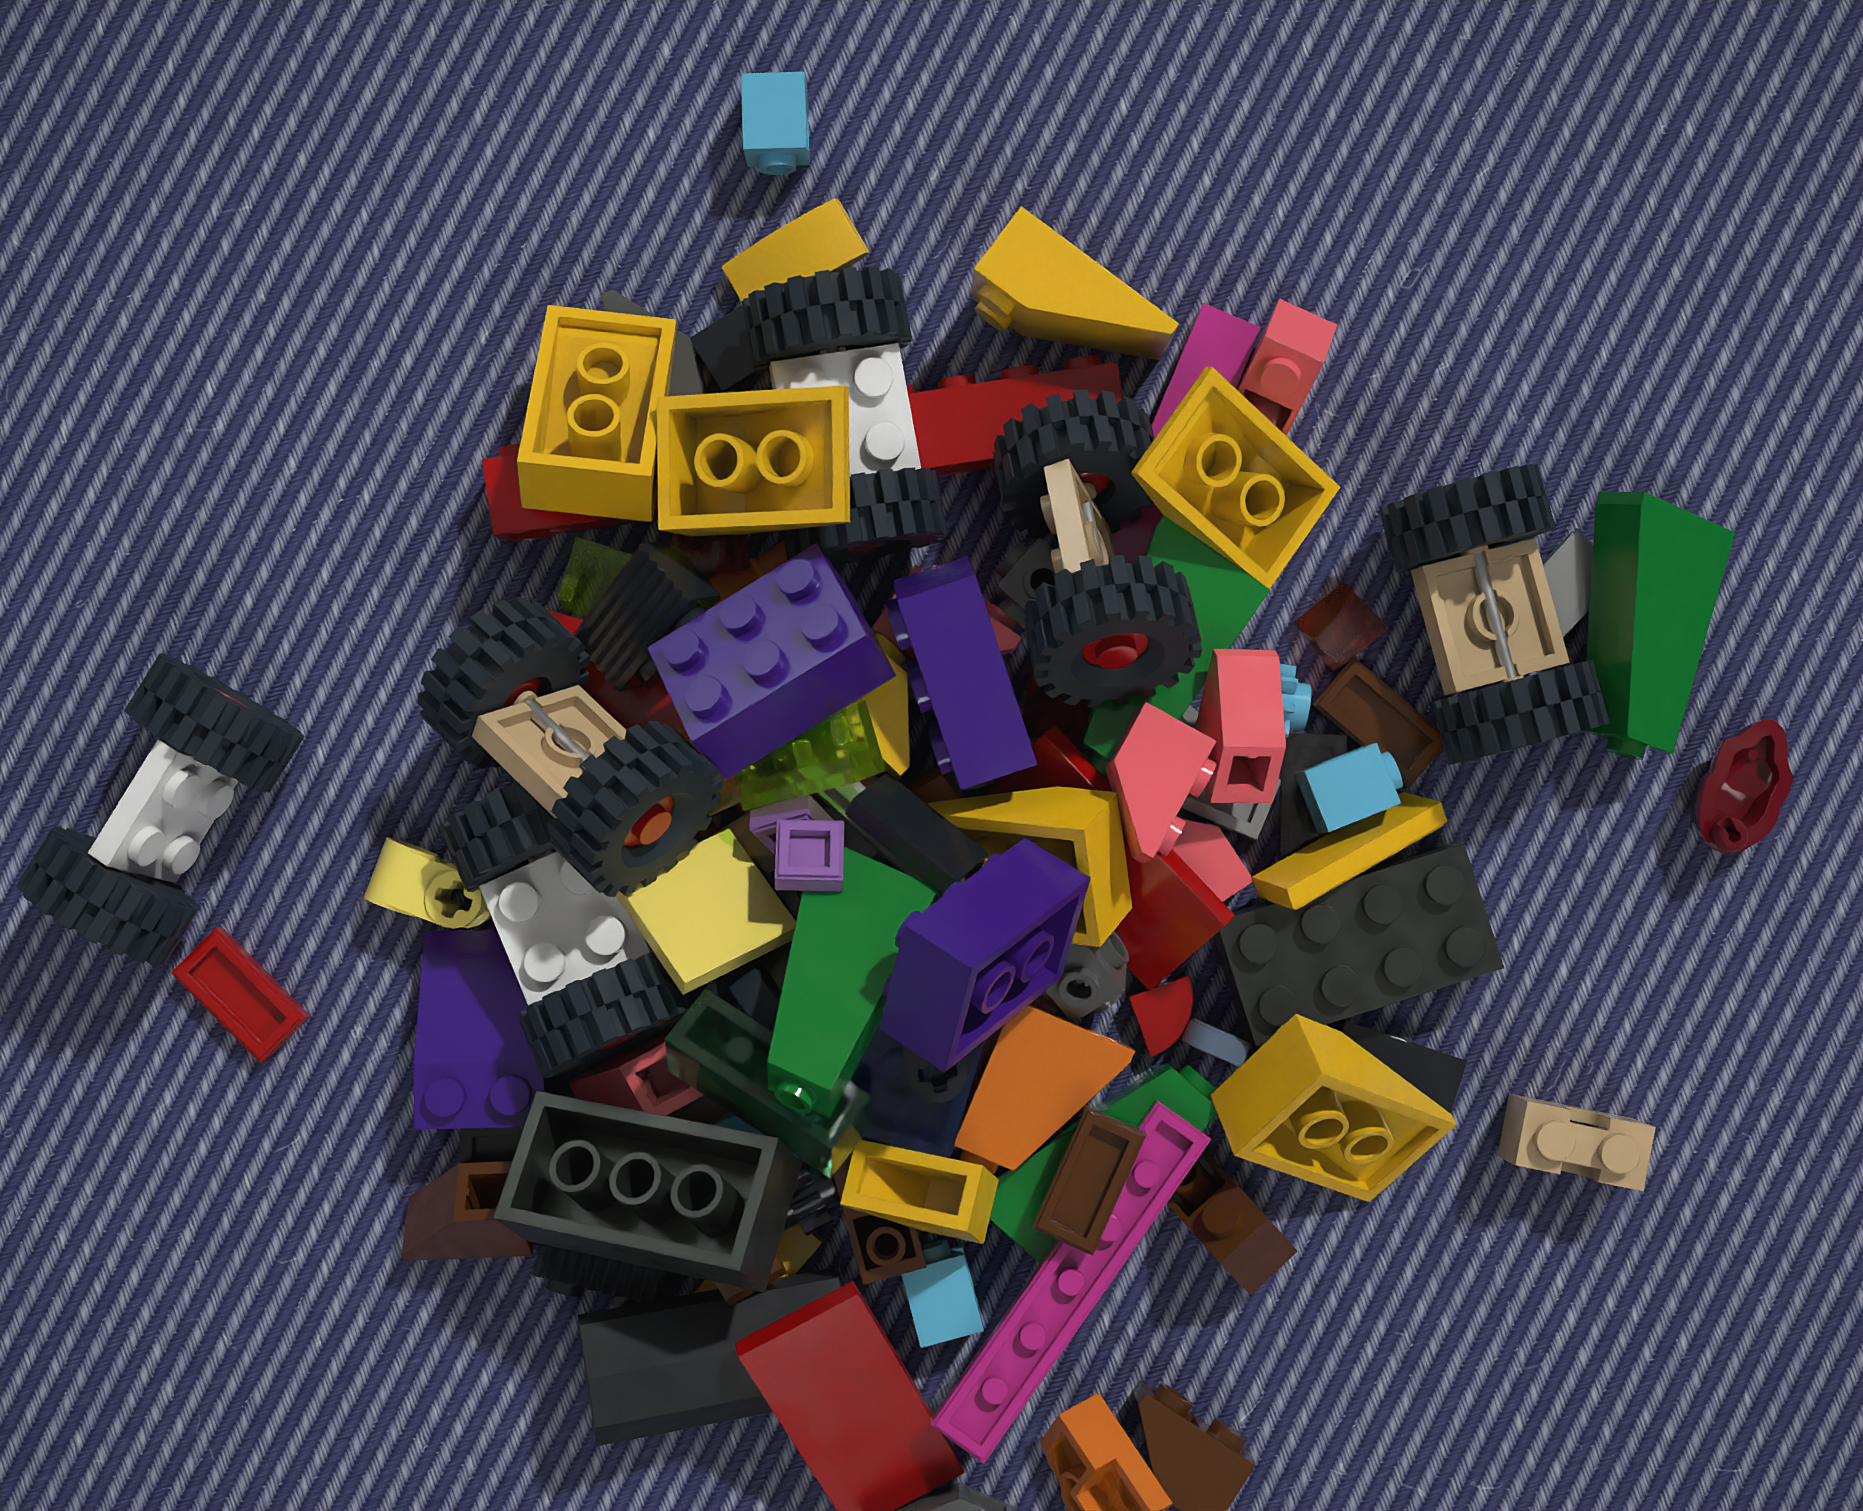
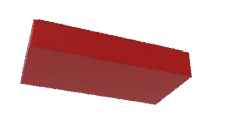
[171,927,311,1063]

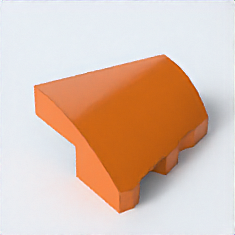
[1040,1393,1173,1511]

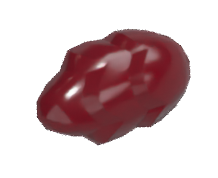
[1694,719,1793,854]

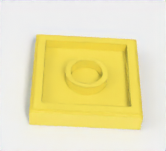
[616,829,796,995]

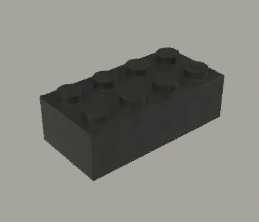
[1213,844,1504,1047]
[494,1091,802,1292]

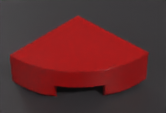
[1128,975,1193,1057]

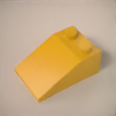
[971,206,1179,360]
[517,305,677,522]
[1131,366,1340,589]
[657,385,850,537]
[927,786,1132,947]
[1210,1014,1457,1202]

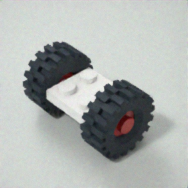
[742,267,947,565]
[17,653,304,966]
[441,781,697,1078]

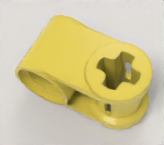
[364,837,491,929]

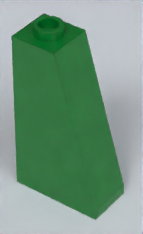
[1584,492,1735,760]
[1078,515,1270,781]
[767,847,938,1118]
[990,1062,1217,1263]

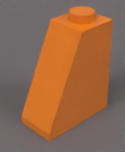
[952,1004,1135,1174]

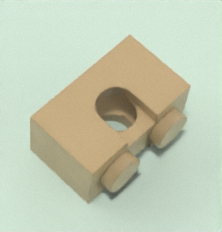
[1497,1094,1656,1191]

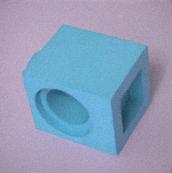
[741,72,810,175]
[1294,743,1403,833]
[902,1240,984,1348]

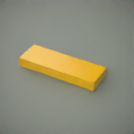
[1252,792,1447,910]

